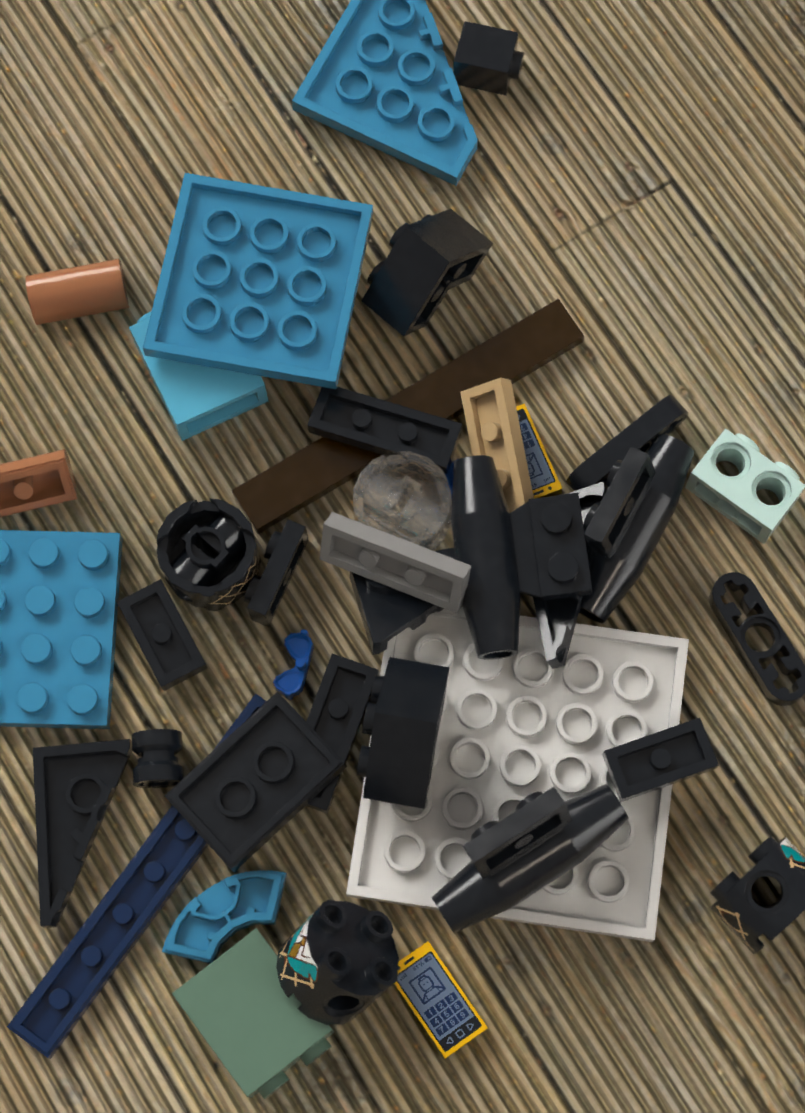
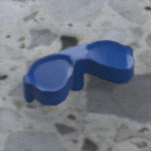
[273,629,314,700]

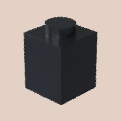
[453,21,524,95]

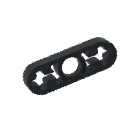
[566,395,688,491]
[709,572,805,706]

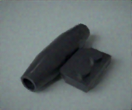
[579,434,694,623]
[451,455,593,660]
[431,784,629,933]

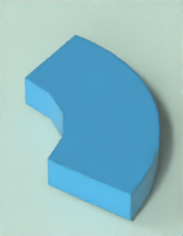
[162,870,287,964]

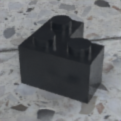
[361,209,493,336]
[357,657,450,809]

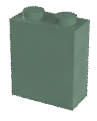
[172,928,335,1100]

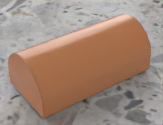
[25,259,129,325]
[0,449,77,517]

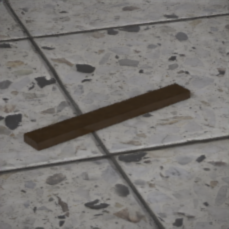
[232,299,584,534]

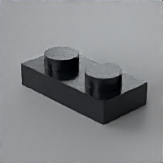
[244,520,309,627]
[117,579,208,691]
[602,717,719,802]

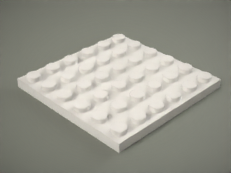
[346,607,689,942]

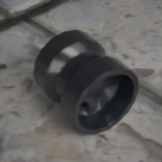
[132,729,184,788]

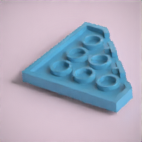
[292,0,478,186]

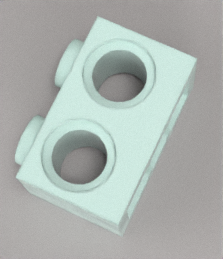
[685,428,805,544]

